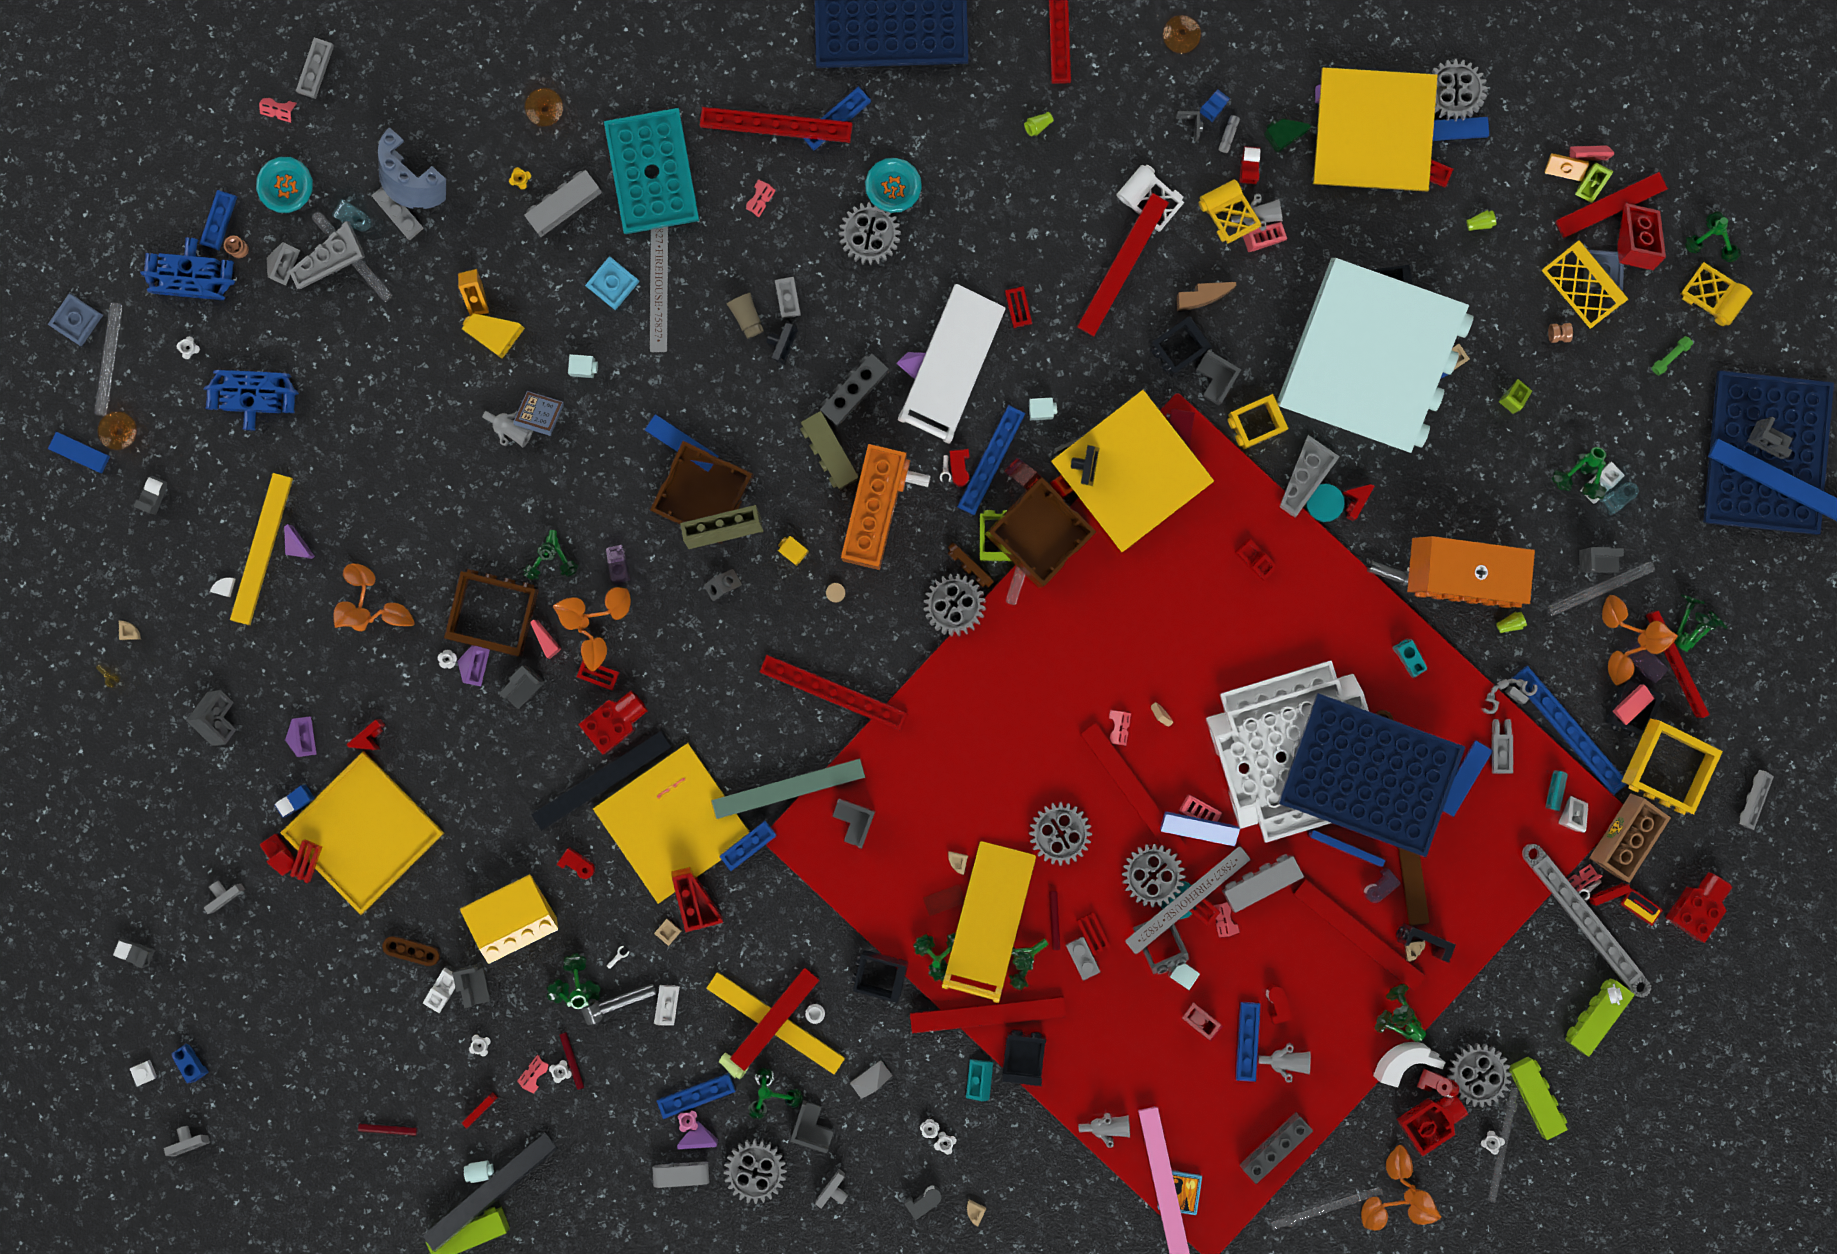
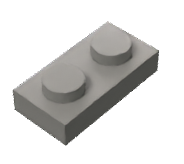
[775,277,801,319]
[1066,937,1100,980]

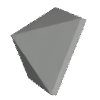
[267,242,300,285]
[850,1060,892,1099]

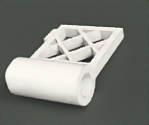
[1117,165,1184,232]

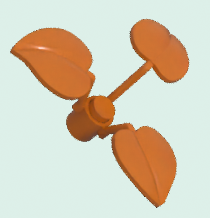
[333,564,414,631]
[553,587,631,671]
[1602,595,1678,686]
[1361,1145,1441,1231]

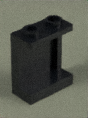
[1396,923,1456,963]
[1002,1030,1046,1086]

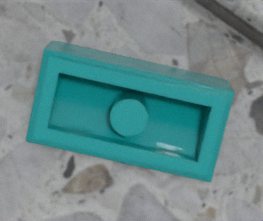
[1545,770,1568,811]
[966,1059,993,1102]

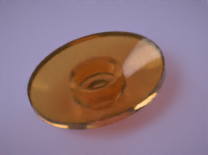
[1163,15,1201,53]
[525,88,563,126]
[98,412,137,450]

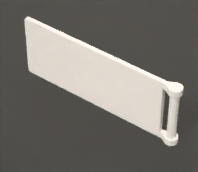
[898,284,1005,444]

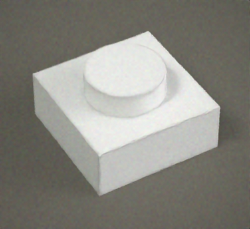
[130,1060,157,1086]

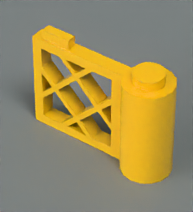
[1198,179,1262,244]
[1681,262,1752,326]

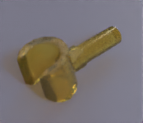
[96,665,119,688]

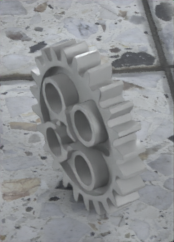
[1432,59,1488,121]
[839,202,901,265]
[924,574,986,636]
[1029,802,1092,865]
[1122,844,1186,907]
[1447,1043,1512,1108]
[724,1139,787,1204]

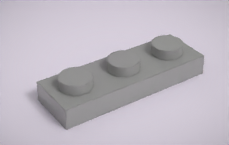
[296,37,334,99]
[371,187,424,240]
[1739,770,1774,830]

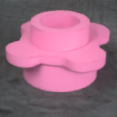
[678,1111,698,1132]

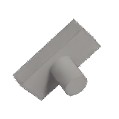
[204,881,245,914]
[164,1126,210,1157]
[815,1169,848,1209]

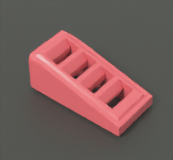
[1243,222,1287,252]
[530,620,561,659]
[1179,794,1222,822]

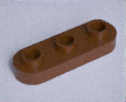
[947,542,994,587]
[382,936,440,966]

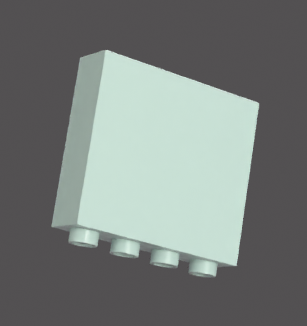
[1277,258,1473,453]

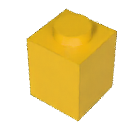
[778,536,809,566]

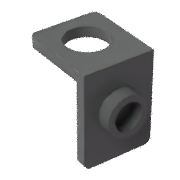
[1176,111,1203,141]
[704,569,742,601]

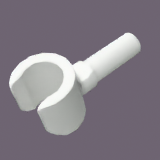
[940,455,951,482]
[1577,879,1602,900]
[607,946,629,969]

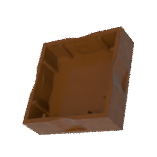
[650,441,754,544]
[985,477,1096,588]

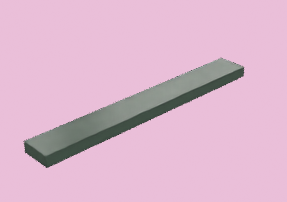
[711,759,865,819]

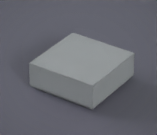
[1505,686,1529,704]

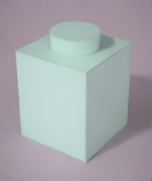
[568,355,598,378]
[1029,398,1057,421]
[1168,963,1200,990]

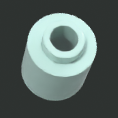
[464,1160,494,1183]

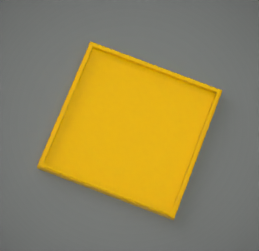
[1313,68,1438,191]
[1051,390,1214,552]
[593,743,750,904]
[280,751,444,915]

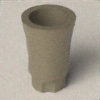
[727,293,764,339]

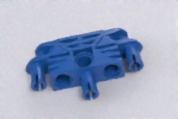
[140,237,236,300]
[203,370,299,431]

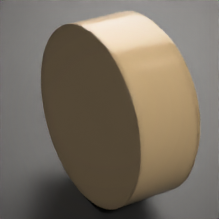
[826,583,845,603]

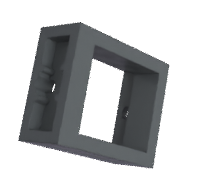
[1133,921,1189,975]

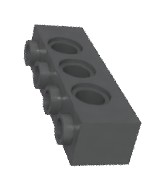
[820,354,889,428]
[1240,1112,1313,1184]

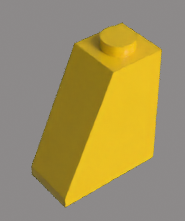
[462,313,525,358]

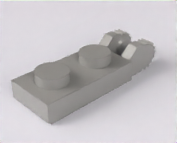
[1492,719,1513,774]

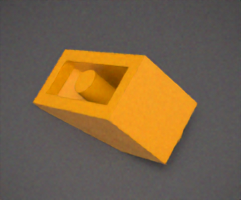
[458,269,489,317]

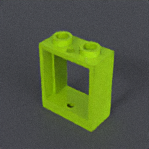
[979,510,1011,561]

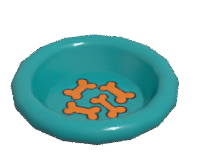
[256,157,313,213]
[865,158,922,213]

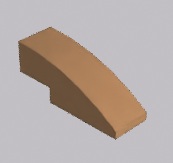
[1177,282,1236,311]

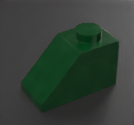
[1264,119,1311,153]

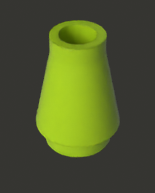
[1024,112,1054,136]
[1466,210,1496,231]
[1496,611,1527,634]

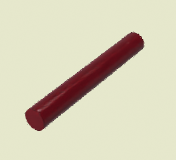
[1050,891,1060,950]
[559,1032,584,1090]
[358,1124,418,1136]

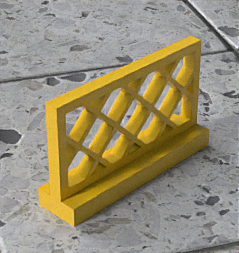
[1541,240,1628,329]

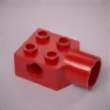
[578,690,648,755]
[1665,872,1733,943]
[1396,1096,1469,1156]

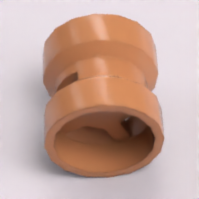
[224,235,249,258]
[1548,323,1573,343]

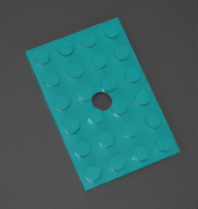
[604,108,700,234]

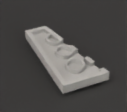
[289,221,365,289]
[1280,435,1340,518]

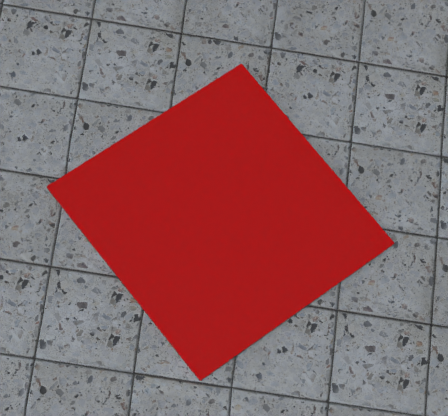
[766,393,1623,1254]

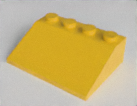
[460,874,558,964]

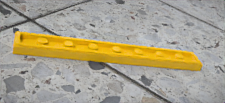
[230,473,293,625]
[706,972,845,1074]

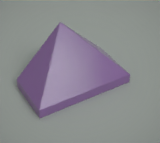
[897,352,926,379]
[284,524,315,559]
[457,645,490,686]
[285,717,316,757]
[677,1121,718,1149]

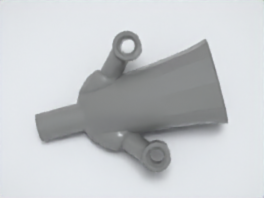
[1231,194,1283,231]
[482,411,533,448]
[1259,1043,1311,1082]
[1079,1113,1130,1148]

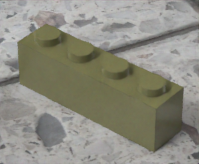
[800,411,859,491]
[680,505,763,549]

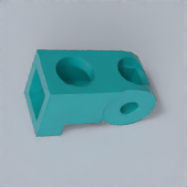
[1392,639,1427,678]

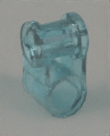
[331,199,371,231]
[1599,482,1639,516]

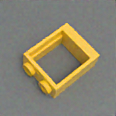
[1227,394,1288,449]

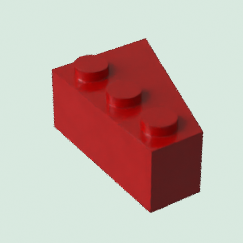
[671,867,723,932]

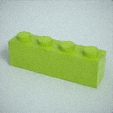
[1565,978,1635,1057]
[1508,1057,1568,1140]
[426,1207,510,1254]

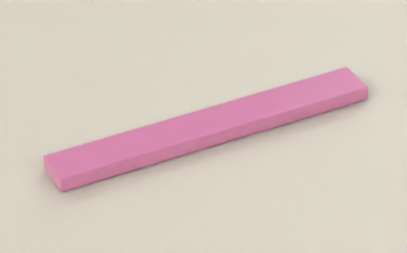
[1138,1106,1190,1254]

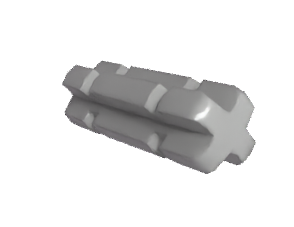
[1219,115,1240,153]

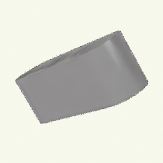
[652,1162,709,1188]

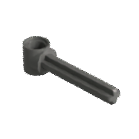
[581,984,656,1025]

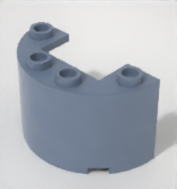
[378,127,446,209]

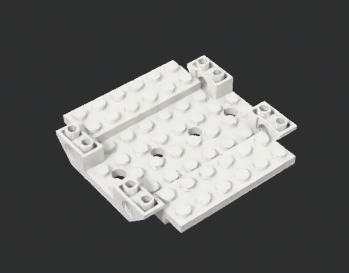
[1206,661,1369,843]

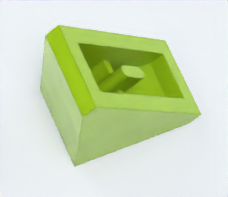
[1575,163,1613,203]
[1498,379,1532,414]

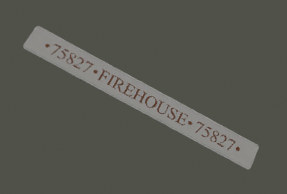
[650,227,668,352]
[1126,847,1250,954]

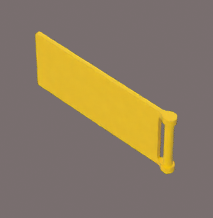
[942,841,1036,1003]

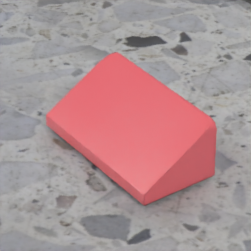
[1570,146,1614,161]
[1613,684,1654,725]

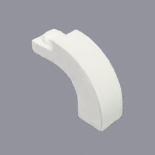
[1373,1042,1445,1088]

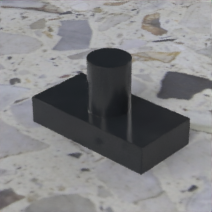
[766,323,798,365]
[1071,445,1100,486]

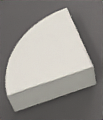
[210,578,235,597]

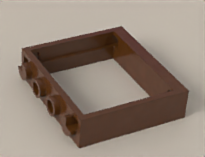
[444,569,539,657]

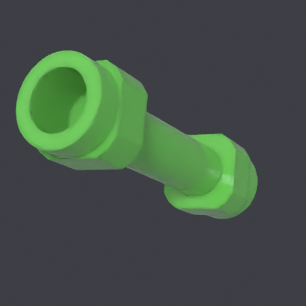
[1651,336,1693,376]

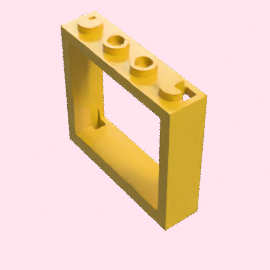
[1621,718,1723,815]

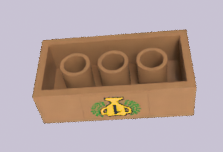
[1590,793,1671,883]

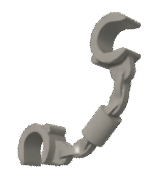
[1482,679,1537,714]

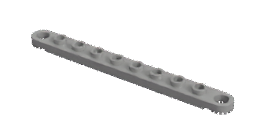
[1522,844,1651,997]

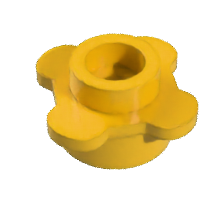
[509,167,531,189]

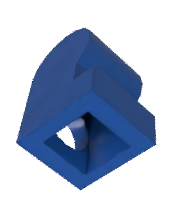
[1200,89,1230,122]

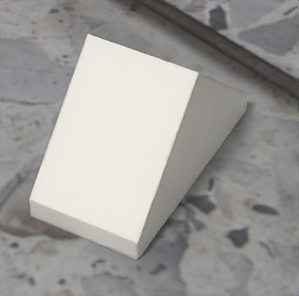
[1558,796,1588,832]

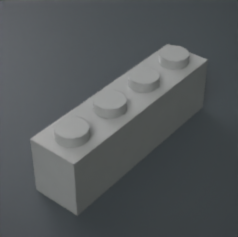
[524,170,602,237]
[1222,854,1304,913]

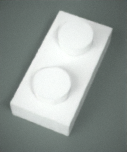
[654,985,679,1025]

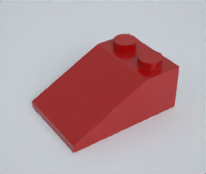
[1617,203,1666,270]

